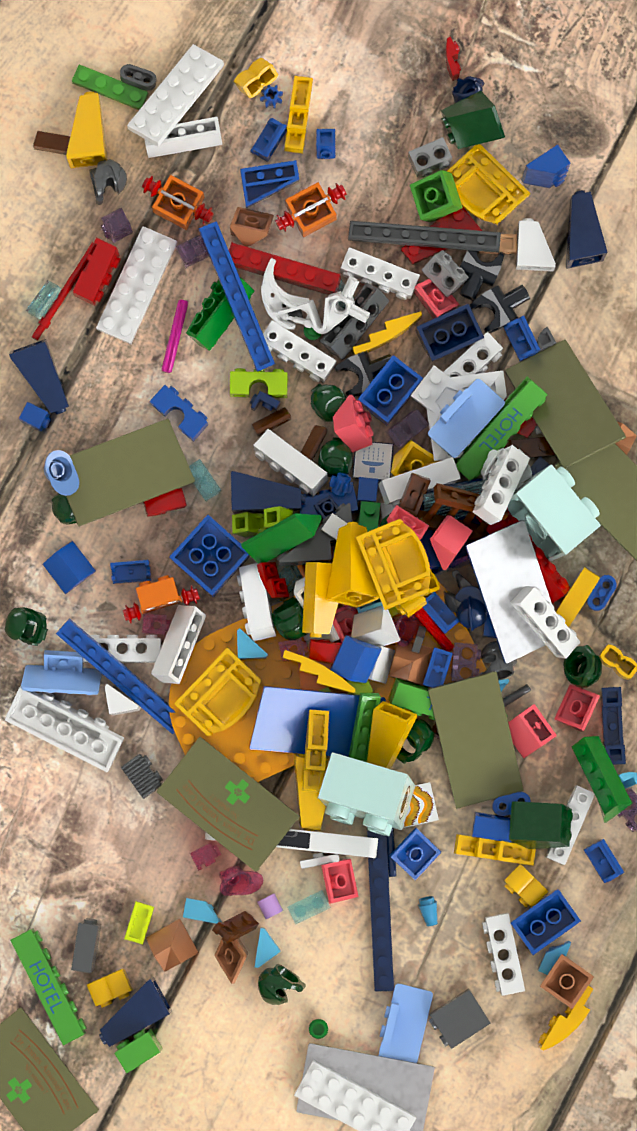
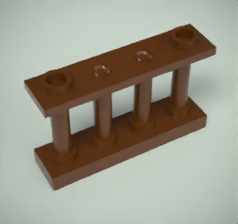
[417,483,508,541]

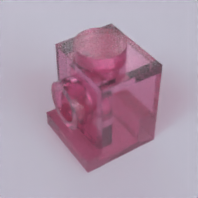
[142,614,171,635]
[278,638,308,662]
[190,842,222,871]

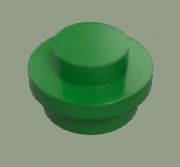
[303,326,322,341]
[309,1019,328,1039]

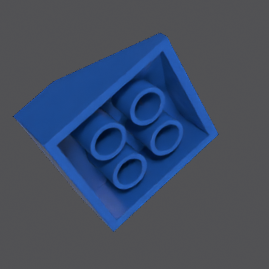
[169,515,250,597]

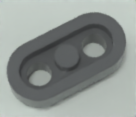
[120,64,157,91]

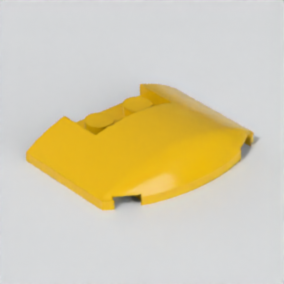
[447,144,530,224]
[356,519,431,610]
[174,647,261,736]

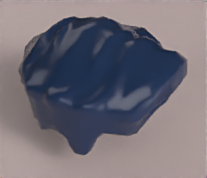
[452,76,485,103]

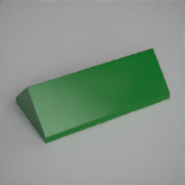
[241,513,322,564]

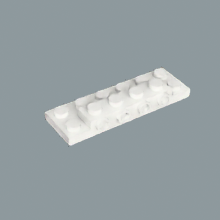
[5,686,124,772]

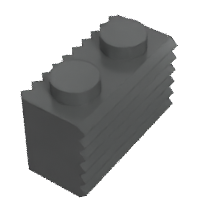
[121,754,163,799]

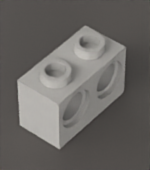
[408,137,452,177]
[422,250,469,297]

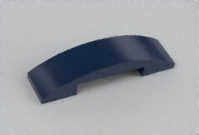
[601,687,626,765]

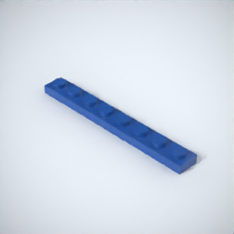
[198,221,275,371]
[56,618,176,734]

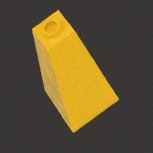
[66,92,107,169]
[326,522,380,608]

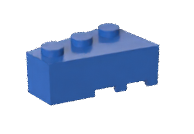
[240,160,299,208]

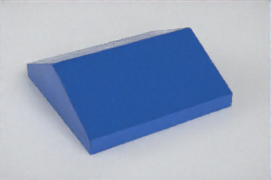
[42,541,96,594]
[330,635,382,683]
[389,827,441,881]

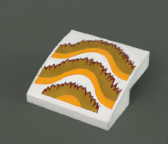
[403,782,439,828]

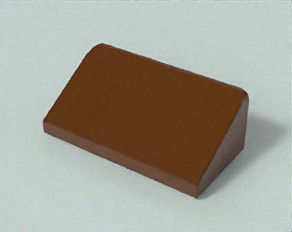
[33,131,70,155]
[252,407,291,436]
[300,425,328,461]

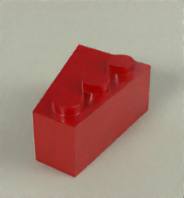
[73,237,121,306]

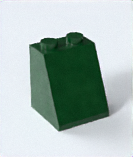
[441,91,505,149]
[509,801,573,849]

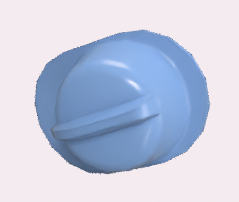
[44,450,79,496]

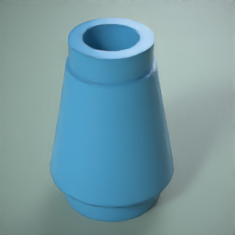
[418,896,438,926]

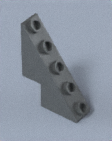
[277,503,352,566]

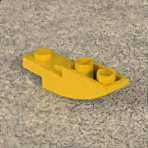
[538,986,593,1051]

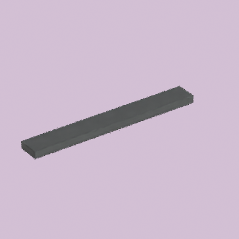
[348,221,501,253]

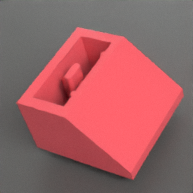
[333,394,373,453]
[508,704,557,759]

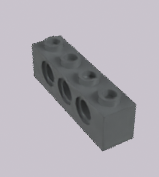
[320,282,389,360]

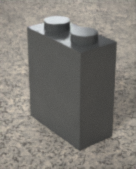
[71,918,101,973]
[429,988,491,1049]

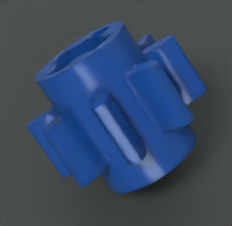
[260,85,283,109]
[329,473,354,496]

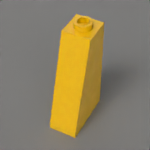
[302,562,338,638]
[367,701,417,769]
[294,753,330,832]

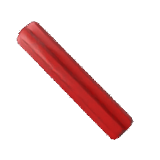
[414,607,454,652]

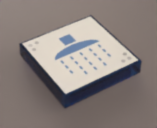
[352,442,394,481]

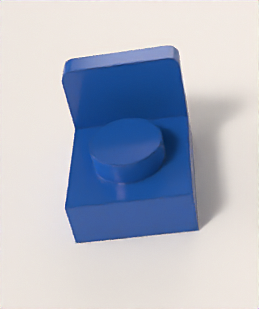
[316,129,336,159]

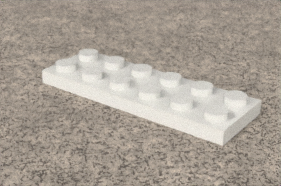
[127,44,224,147]
[96,226,177,344]
[294,1060,416,1131]

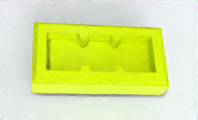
[124,901,154,945]

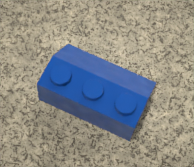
[521,145,571,188]
[358,355,423,426]
[511,889,581,956]

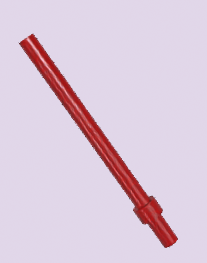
[31,242,97,341]

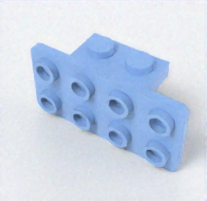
[428,379,505,458]
[21,650,102,695]
[378,983,433,1063]

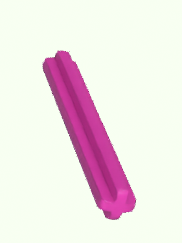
[162,299,188,373]

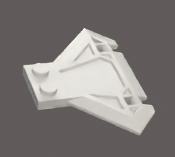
[410,366,507,461]

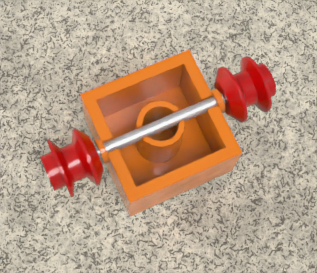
[142,175,214,230]
[275,182,347,238]
[123,575,200,623]

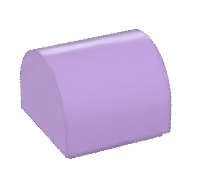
[257,893,283,919]

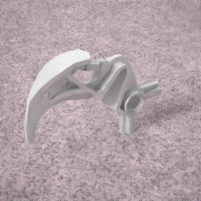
[261,258,370,334]

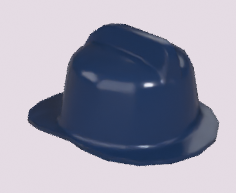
[455,586,487,631]

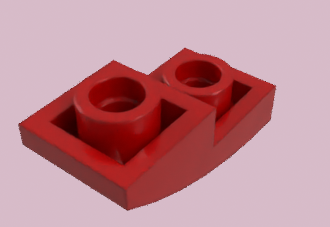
[445,36,461,81]
[143,488,187,517]
[257,562,289,598]
[309,639,342,663]

